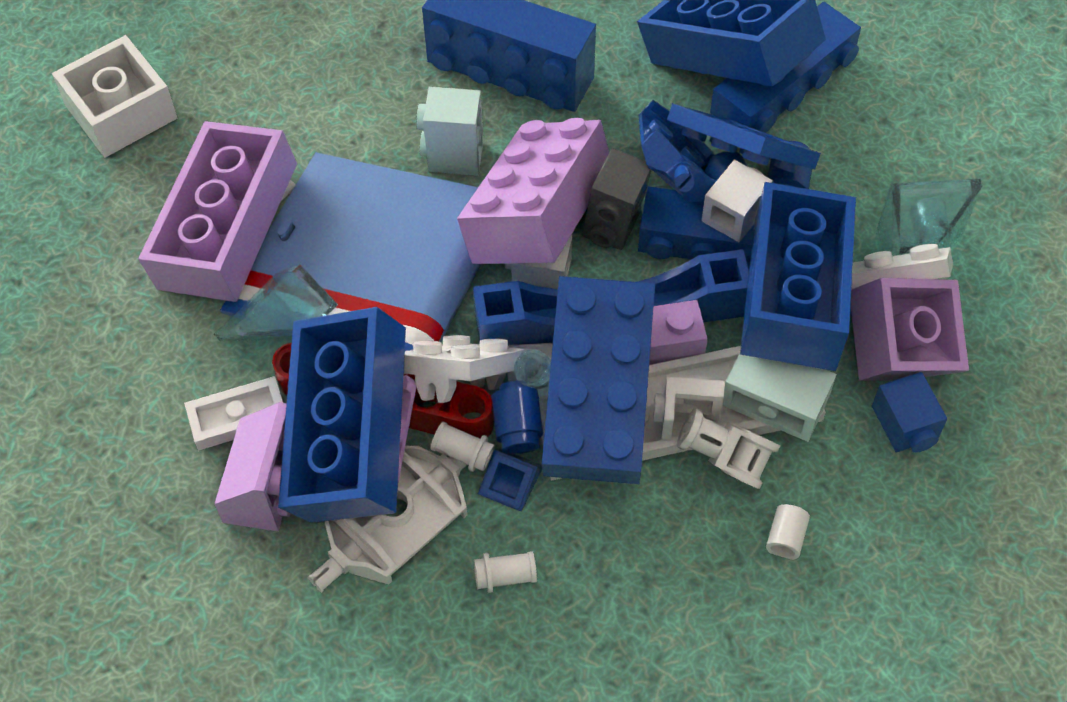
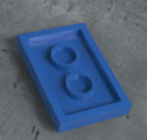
[667,103,821,173]

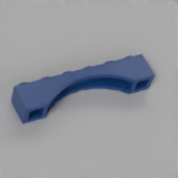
[473,249,749,346]

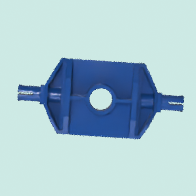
[638,100,716,202]

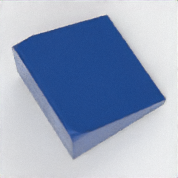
[478,449,542,512]

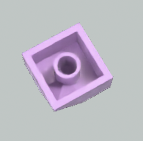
[851,278,969,381]

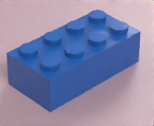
[422,0,596,112]
[637,0,826,87]
[740,182,856,371]
[542,276,655,484]
[278,307,406,523]

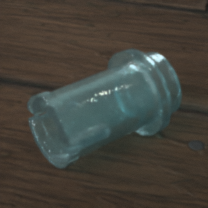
[514,349,551,387]

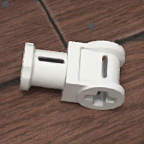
[676,408,780,489]

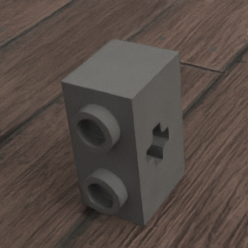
[582,148,651,250]

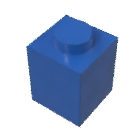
[872,372,947,453]

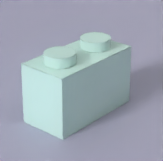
[417,87,484,176]
[723,354,837,442]

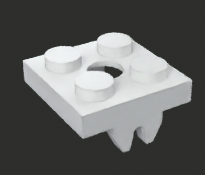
[404,335,527,403]

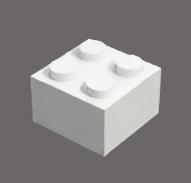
[52,35,178,158]

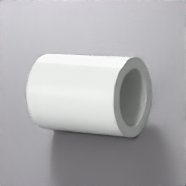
[766,504,810,560]

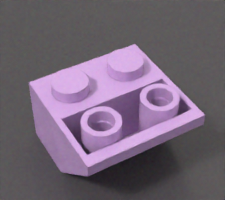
[215,402,291,532]

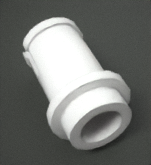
[431,421,495,472]
[474,551,537,593]

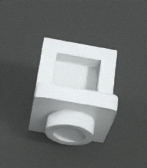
[653,375,725,440]

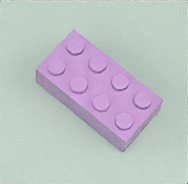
[457,118,609,264]
[138,121,297,302]

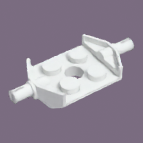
[308,446,468,593]

